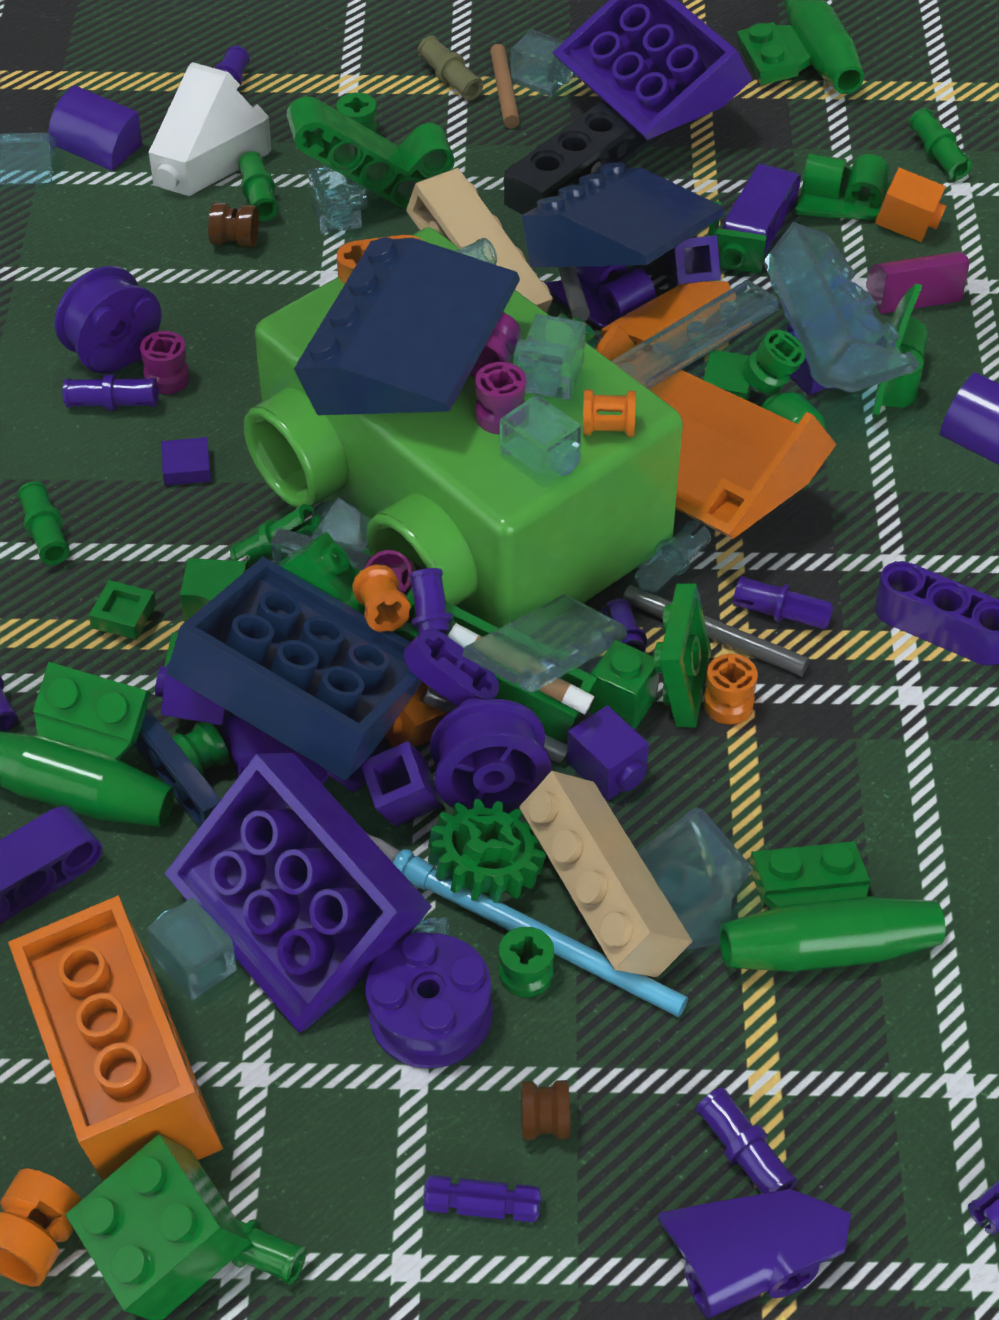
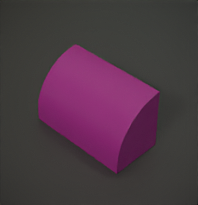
[866,251,970,314]

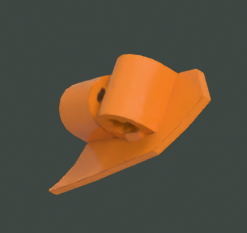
[601,281,735,367]

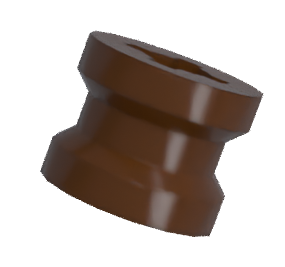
[521,1080,570,1141]

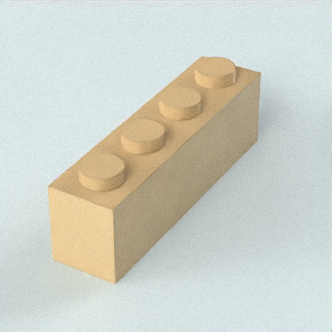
[406,168,553,313]
[519,771,693,978]

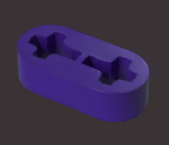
[404,629,499,707]

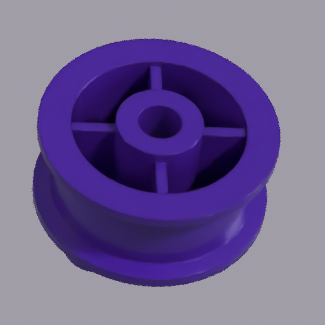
[54,266,162,373]
[430,698,552,813]
[366,932,493,1068]

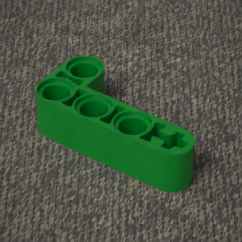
[287,97,455,208]

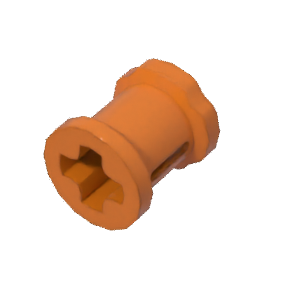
[583,389,636,437]
[352,565,411,632]

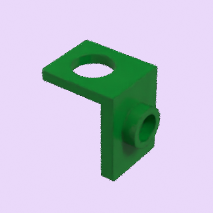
[708,201,767,274]

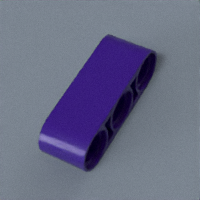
[722,163,801,256]
[874,561,999,666]
[0,806,103,924]

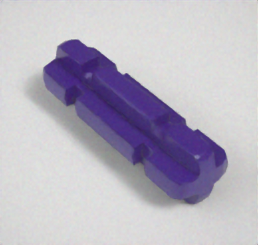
[423,1175,541,1222]

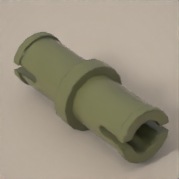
[417,36,484,101]

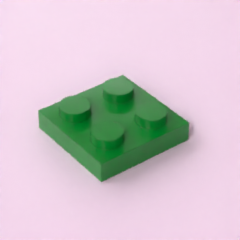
[654,583,712,728]

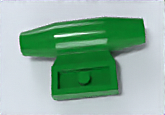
[737,0,864,94]
[0,662,175,827]
[719,841,946,972]

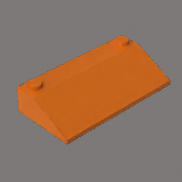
[596,323,836,539]

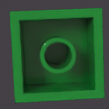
[65,1134,252,1320]

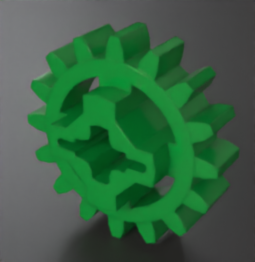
[428,799,546,903]

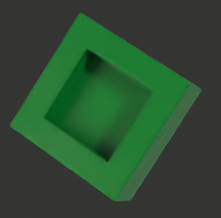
[89,580,156,640]

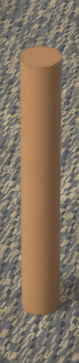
[490,44,520,129]

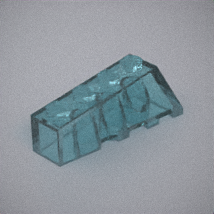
[763,222,920,393]

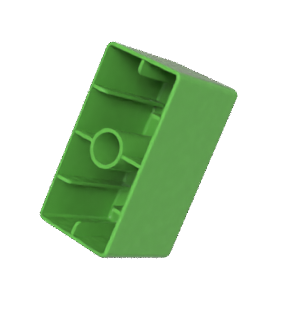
[243,227,683,642]

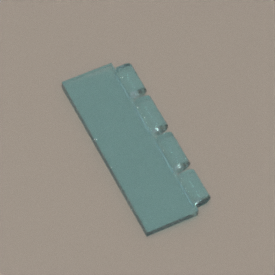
[462,594,627,693]

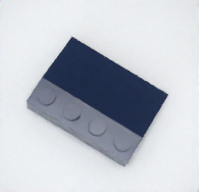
[522,162,724,267]
[294,237,520,415]
[167,557,423,781]

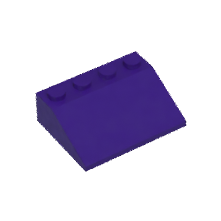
[552,0,752,140]
[164,753,432,1032]

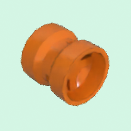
[703,653,758,725]

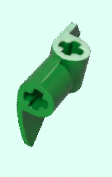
[795,153,892,220]
[872,284,928,419]

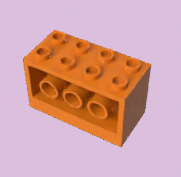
[8,895,223,1181]

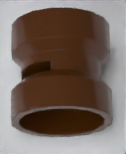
[208,202,259,248]

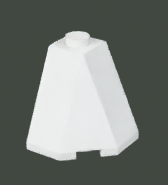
[149,62,272,196]

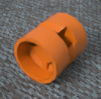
[0,1168,82,1287]

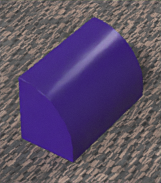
[48,85,143,171]
[939,372,999,465]

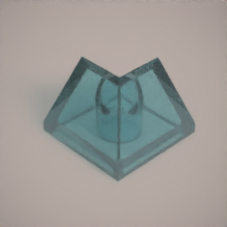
[638,807,753,951]

